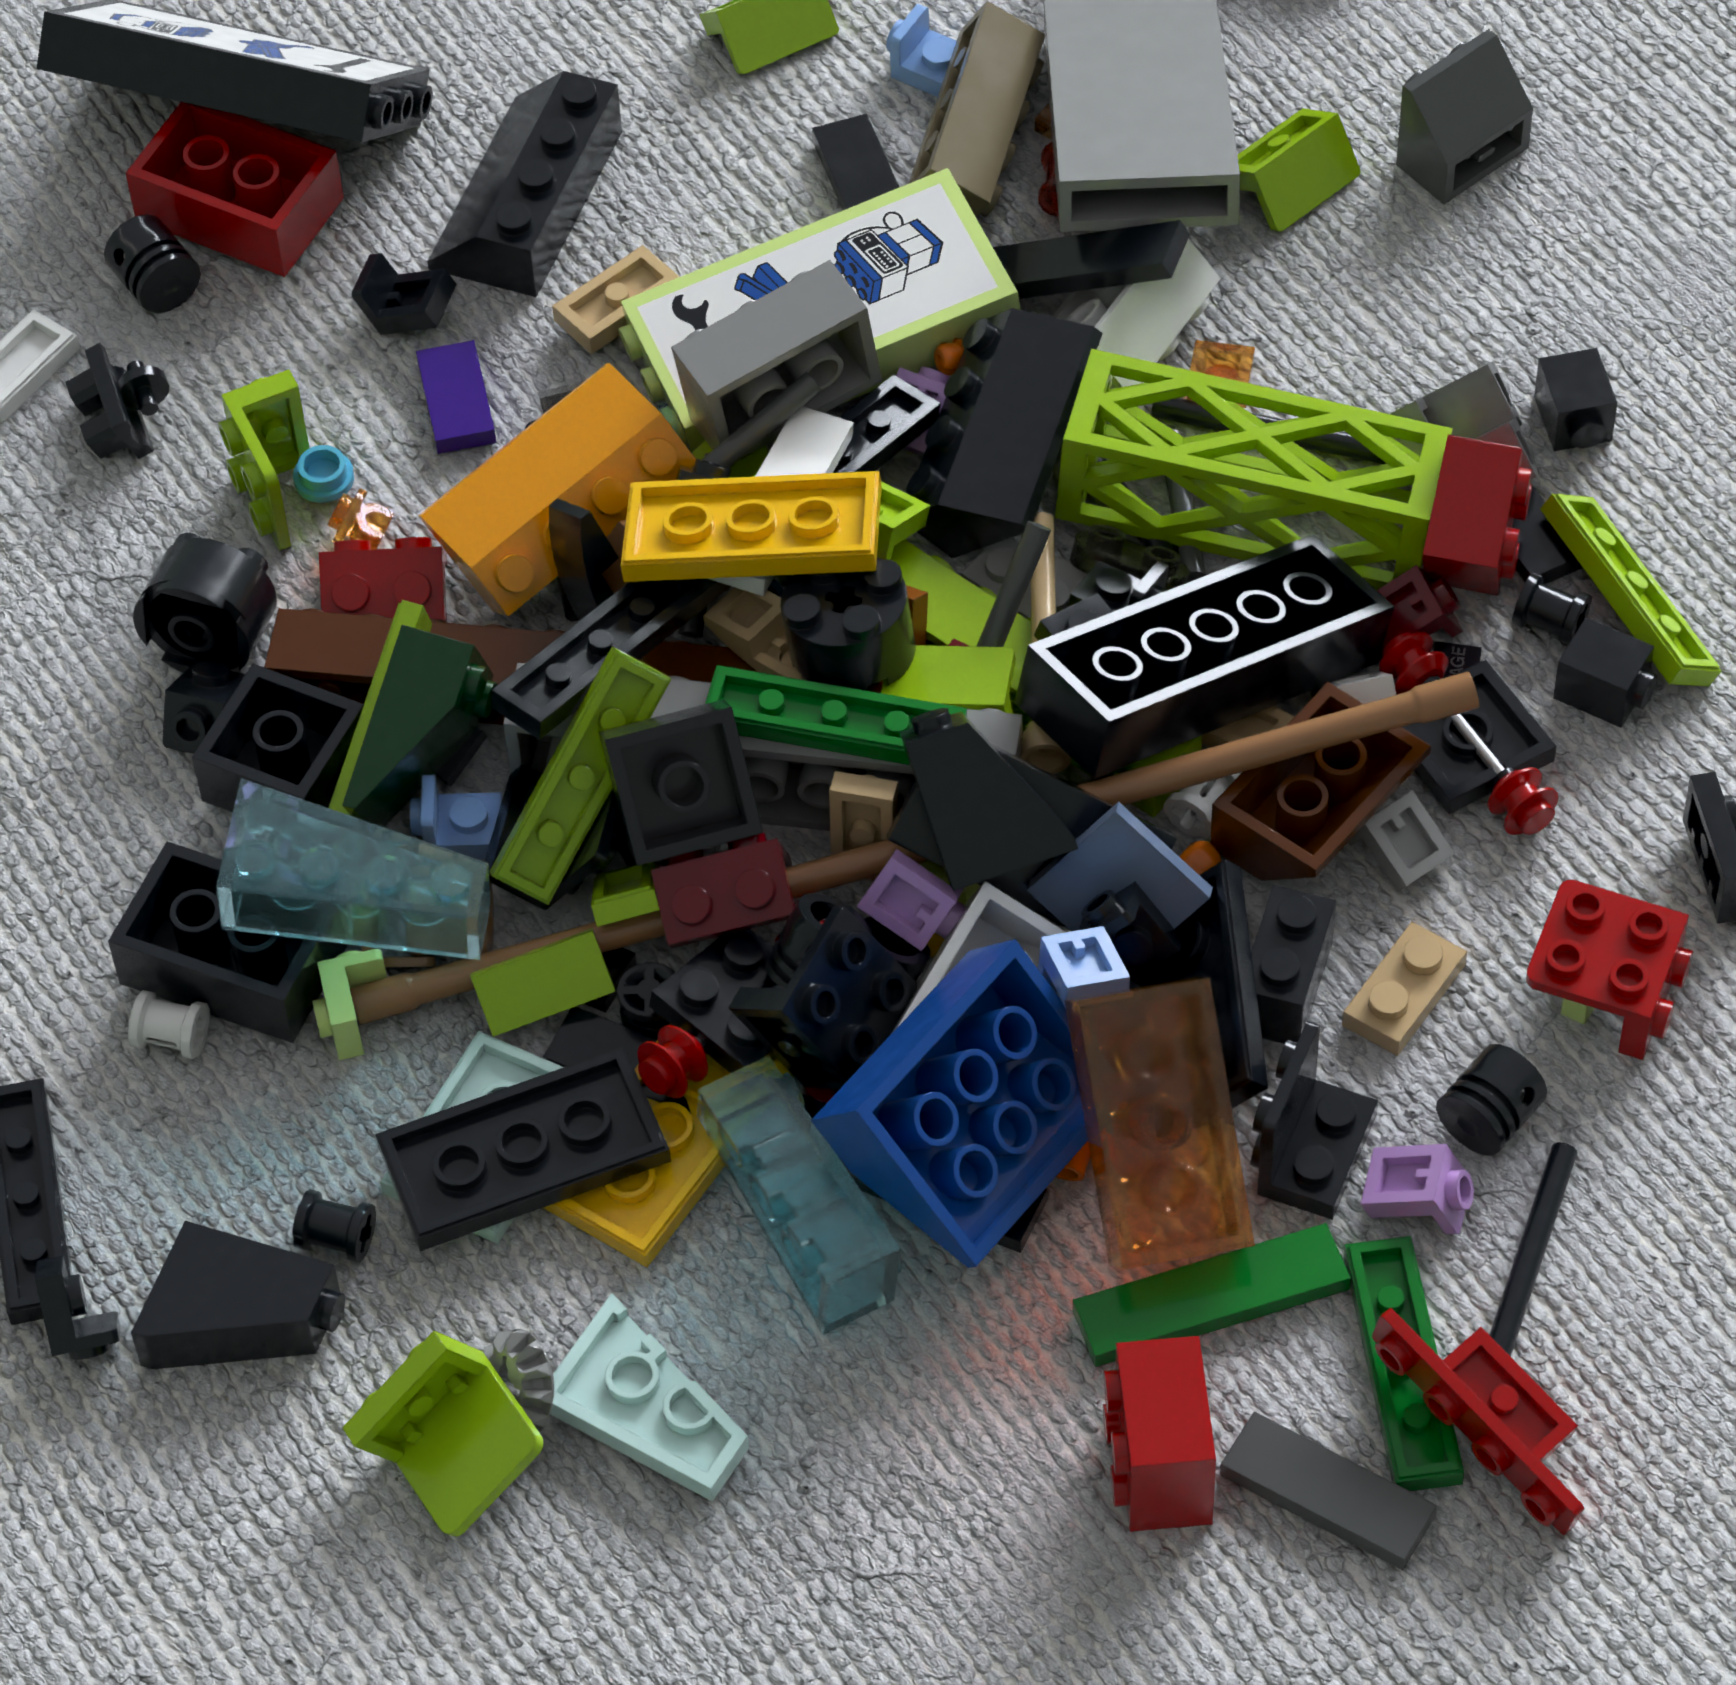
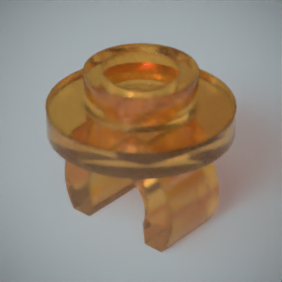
[327,488,394,550]

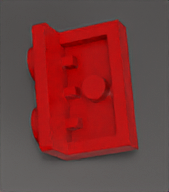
[319,537,447,622]

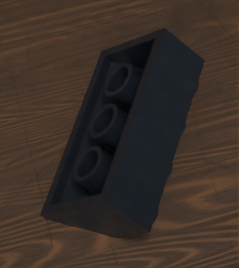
[427,71,622,297]
[906,308,1103,558]

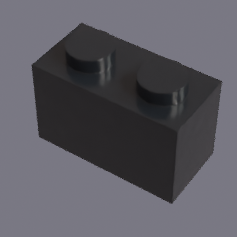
[1251,885,1336,1044]

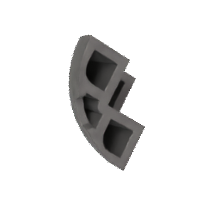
[1390,361,1538,479]

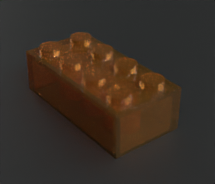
[1064,978,1255,1270]

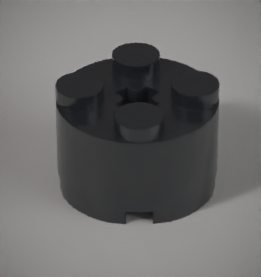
[133,533,277,673]
[780,557,916,691]

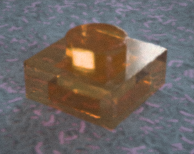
[1187,340,1255,408]

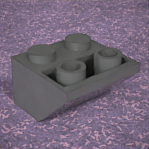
[1396,29,1533,204]

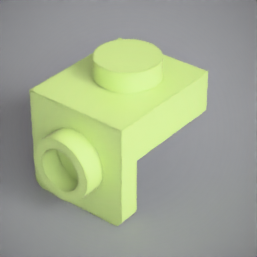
[312,949,387,1060]

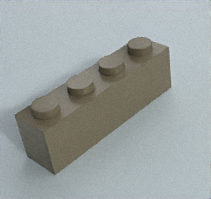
[908,1,1045,217]

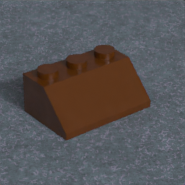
[1210,682,1431,881]

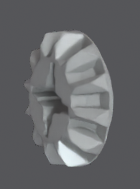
[483,1329,554,1433]

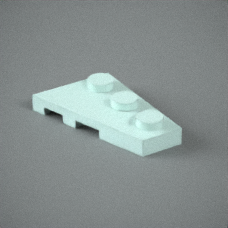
[550,1293,749,1502]

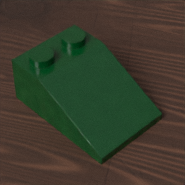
[342,625,498,831]

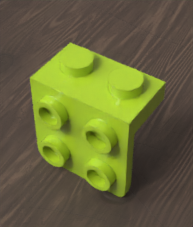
[218,369,310,551]
[342,1331,543,1537]

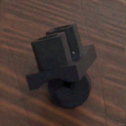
[65,342,169,459]

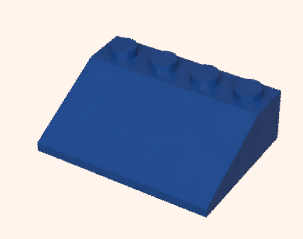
[811,939,1131,1268]

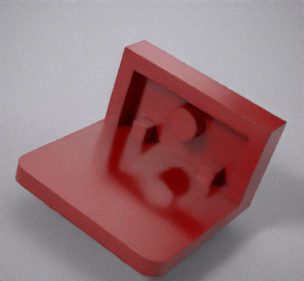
[1526,880,1694,1060]

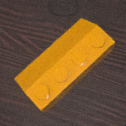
[418,363,696,616]

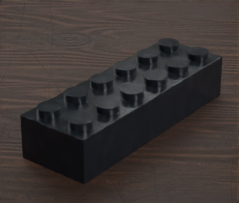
[1014,534,1395,779]

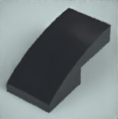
[549,498,619,621]

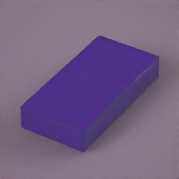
[416,340,497,454]

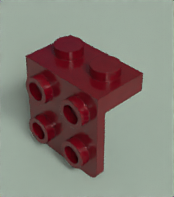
[651,833,795,949]

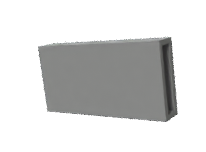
[1044,0,1240,232]

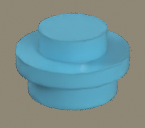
[293,445,354,503]

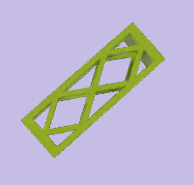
[1055,349,1453,590]

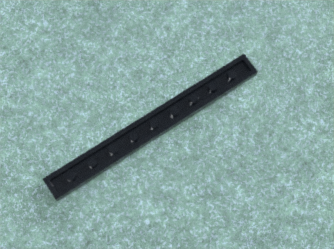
[491,374,941,740]

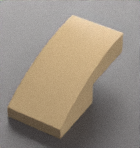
[703,587,802,680]

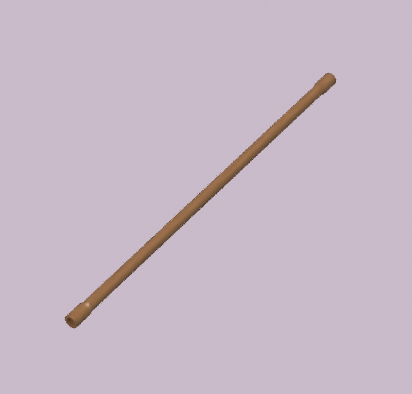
[350,671,1479,1025]

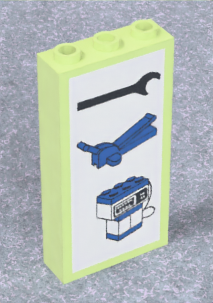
[618,168,1021,453]

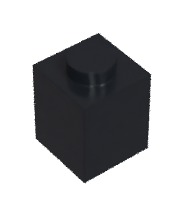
[1534,348,1618,451]
[1553,617,1658,728]

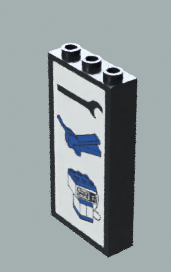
[36,0,433,143]

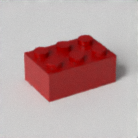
[125,102,344,277]

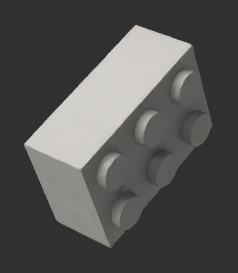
[671,260,882,460]

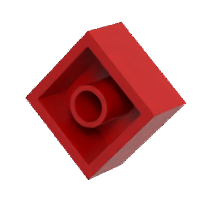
[1423,434,1532,596]
[1103,1336,1216,1532]

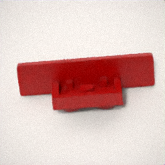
[1372,1308,1585,1535]

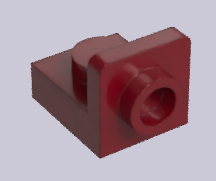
[1377,565,1463,655]

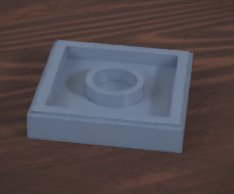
[1027,802,1213,932]

